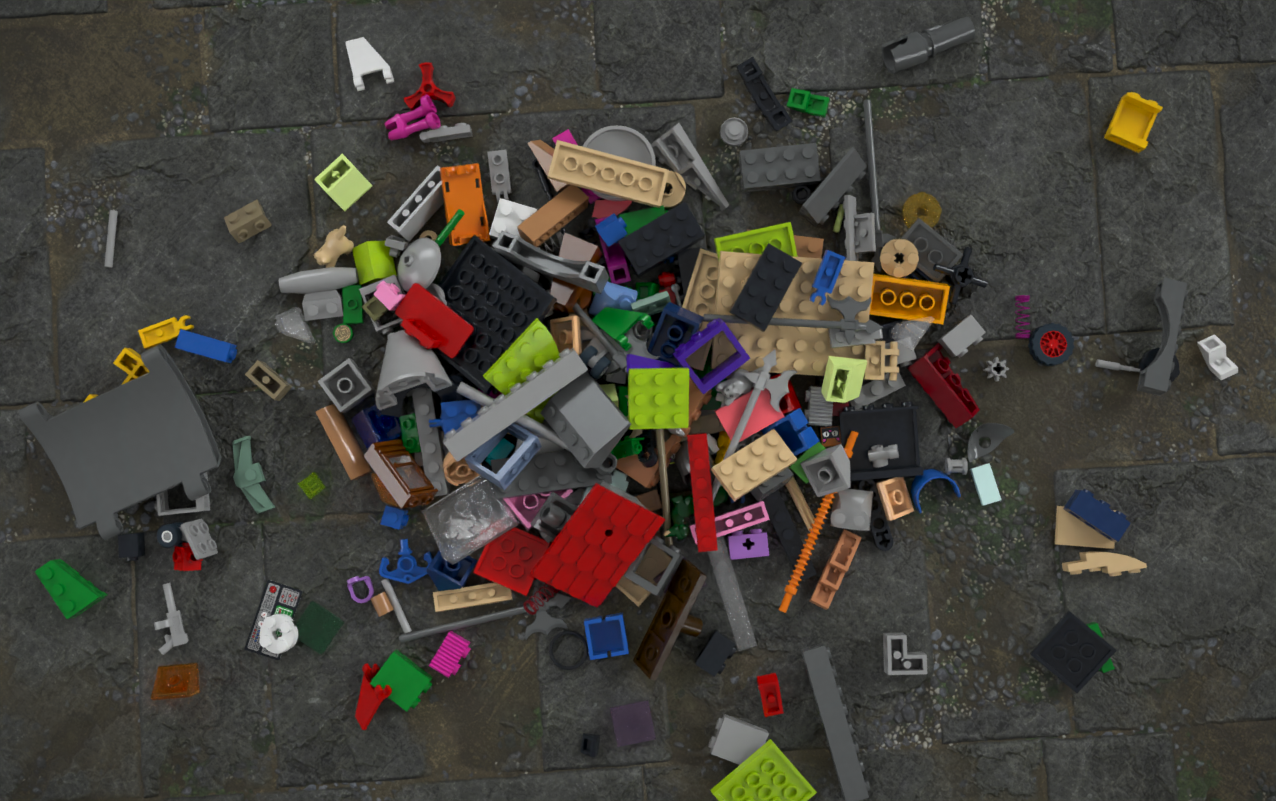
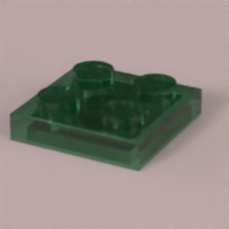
[295,601,345,655]

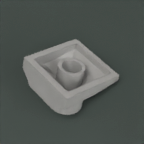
[830,489,873,530]

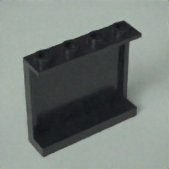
[839,401,923,481]

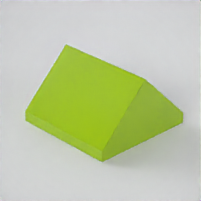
[352,241,397,285]

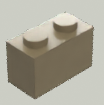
[245,360,292,401]

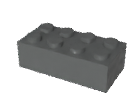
[738,143,820,193]

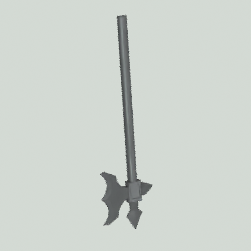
[858,100,897,272]
[541,273,660,375]
[703,294,883,345]
[399,587,572,643]

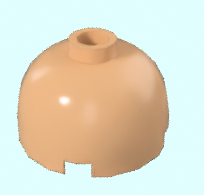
[443,452,482,486]

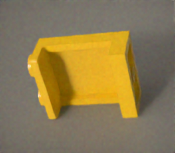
[1104,92,1163,153]

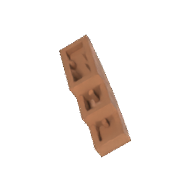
[809,529,861,610]

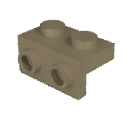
[224,200,271,243]

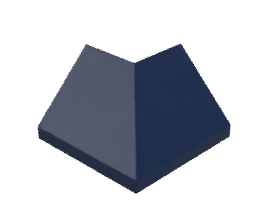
[426,543,478,591]

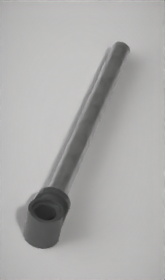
[456,382,617,475]

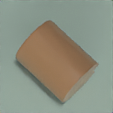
[370,592,394,617]

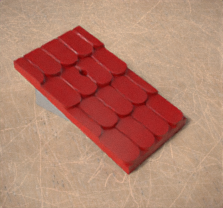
[530,481,666,608]

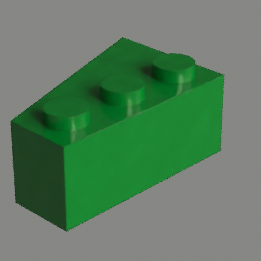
[34,559,108,619]

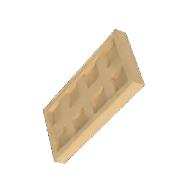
[711,429,797,501]

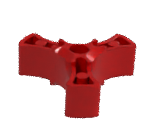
[404,62,456,111]

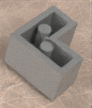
[883,632,927,675]

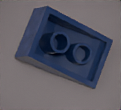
[648,302,703,368]

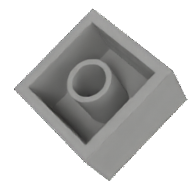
[318,358,376,413]

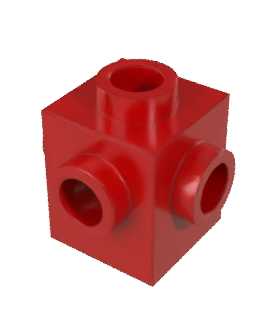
[173,542,203,571]

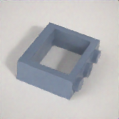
[465,422,542,491]

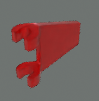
[355,664,392,730]

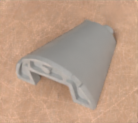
[375,330,452,410]

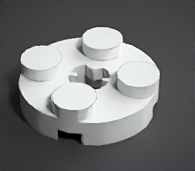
[259,614,298,654]

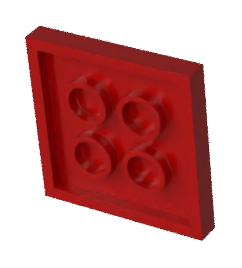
[473,520,550,597]

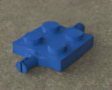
[429,400,481,438]

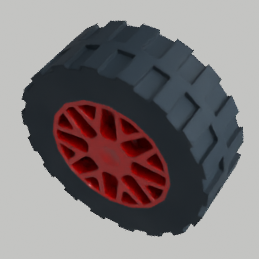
[1028,323,1075,366]

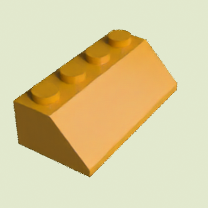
[870,274,950,325]

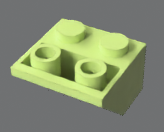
[314,153,372,211]
[821,356,867,403]

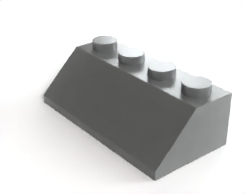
[798,147,867,227]

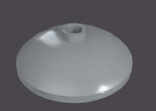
[397,237,441,292]

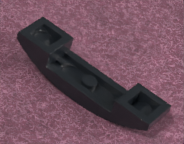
[737,57,793,132]

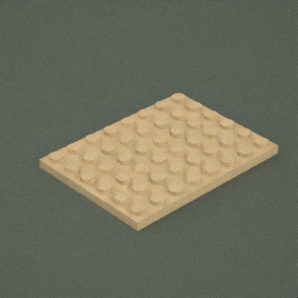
[710,251,874,376]

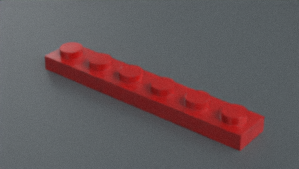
[687,433,718,552]

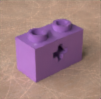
[727,529,769,560]

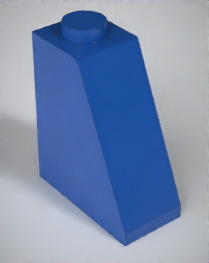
[175,329,237,363]

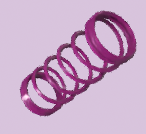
[1015,295,1031,338]

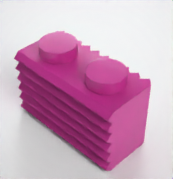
[429,631,471,678]

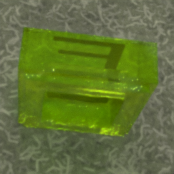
[298,472,326,499]

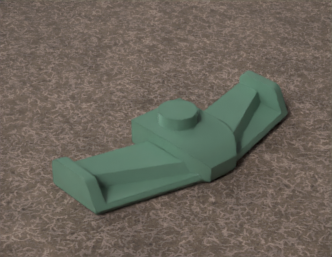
[232,436,275,514]

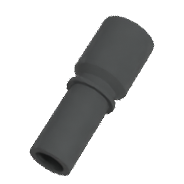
[881,16,975,74]

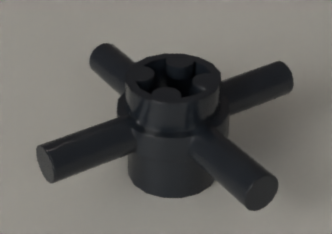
[933,247,988,304]

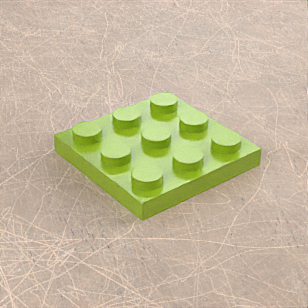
[628,367,689,430]

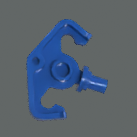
[379,539,433,584]

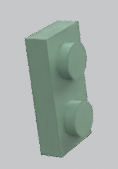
[631,291,671,316]

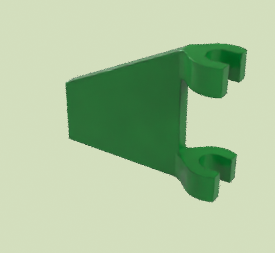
[592,307,655,351]

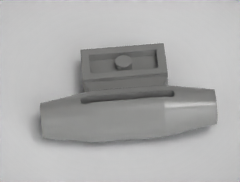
[279,267,359,321]

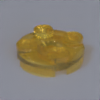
[902,192,942,228]

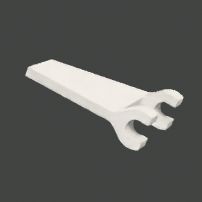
[346,37,394,91]

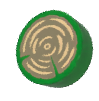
[333,324,354,343]

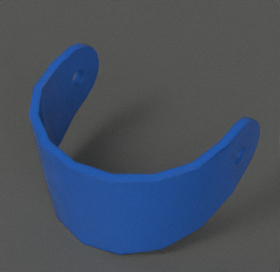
[911,469,961,514]

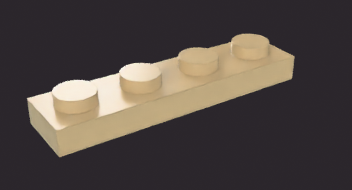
[433,583,513,612]

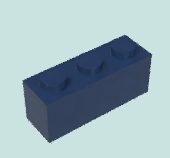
[1063,489,1131,542]

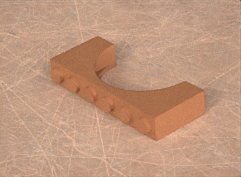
[609,378,713,488]

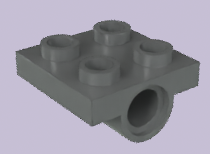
[530,491,578,539]

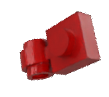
[659,272,679,305]

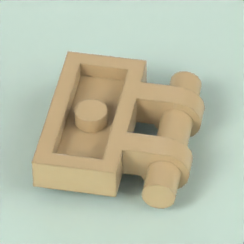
[864,341,900,381]

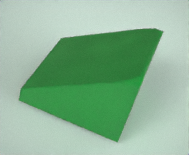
[636,282,659,301]

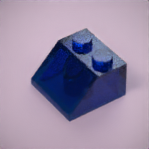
[352,405,402,450]

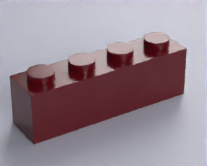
[908,343,980,428]

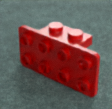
[395,283,474,358]

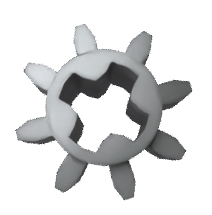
[983,357,1009,382]

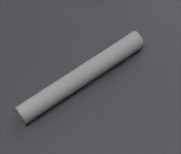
[104,210,118,268]
[381,578,412,634]

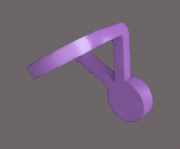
[347,576,374,603]

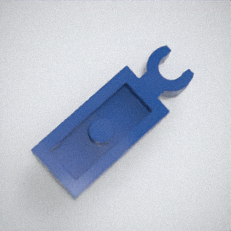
[810,250,846,306]

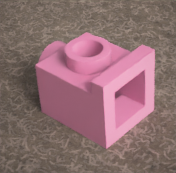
[374,281,406,311]

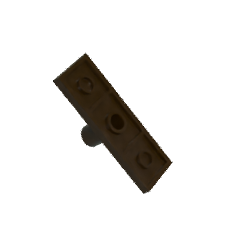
[633,558,707,681]

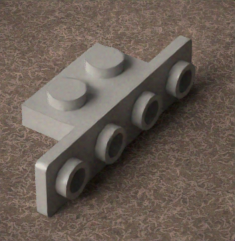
[843,195,876,261]

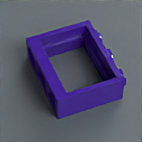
[672,318,751,395]

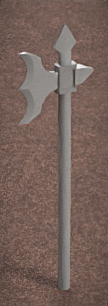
[712,349,798,501]

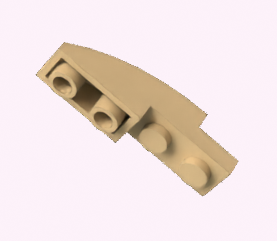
[1062,551,1147,576]

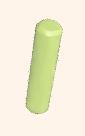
[833,204,845,233]

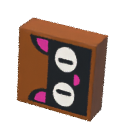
[819,426,841,447]

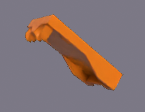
[440,163,490,246]

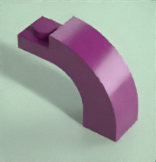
[595,216,631,284]

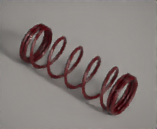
[523,583,560,615]

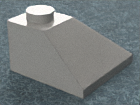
[800,444,851,497]

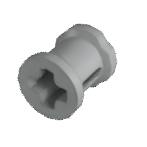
[945,458,968,475]

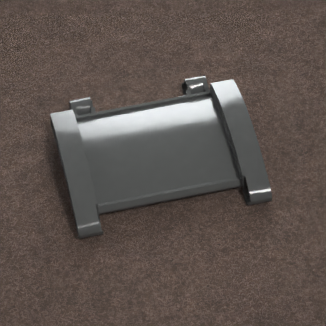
[19,345,221,540]

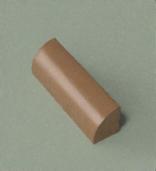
[517,185,589,247]
[316,404,372,480]

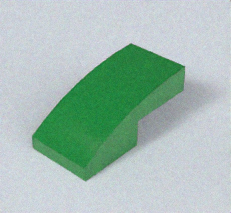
[787,88,830,118]

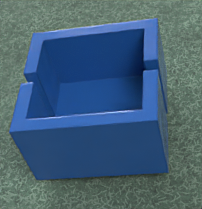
[761,408,819,456]
[584,613,629,660]

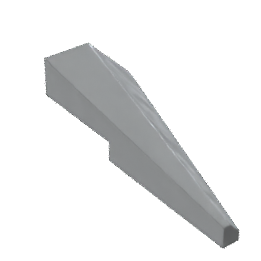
[650,123,729,211]

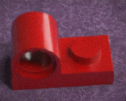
[756,673,784,717]

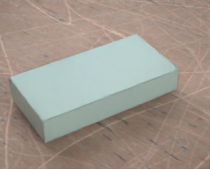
[970,463,1001,506]

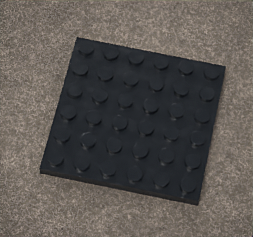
[432,235,557,395]

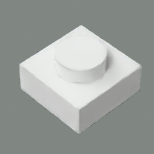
[707,434,720,455]

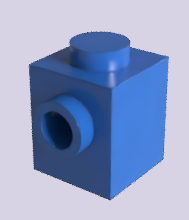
[595,213,627,247]
[380,505,409,529]

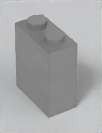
[708,714,769,765]

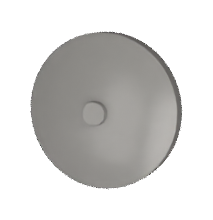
[583,125,656,201]

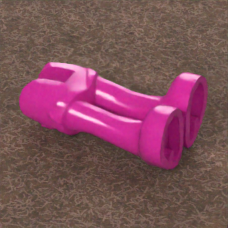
[384,95,441,140]

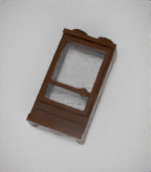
[364,439,438,509]

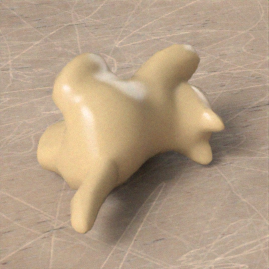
[314,225,354,268]

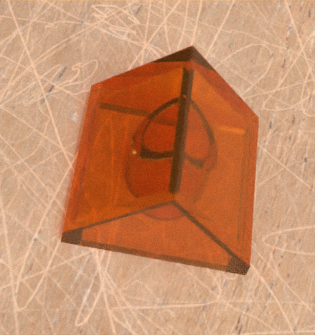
[151,663,200,700]

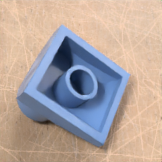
[588,281,638,316]

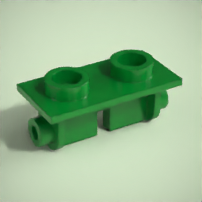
[399,413,421,453]
[611,436,644,460]

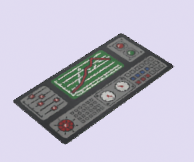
[244,580,302,660]

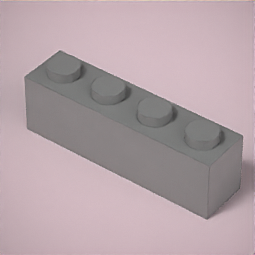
[387,165,449,242]

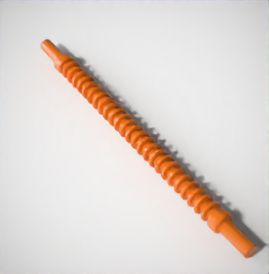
[779,431,859,613]

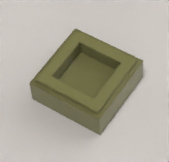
[362,296,389,322]

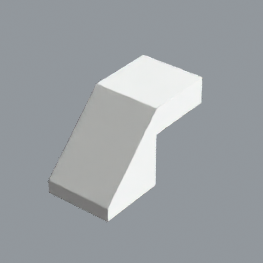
[1197,335,1238,380]

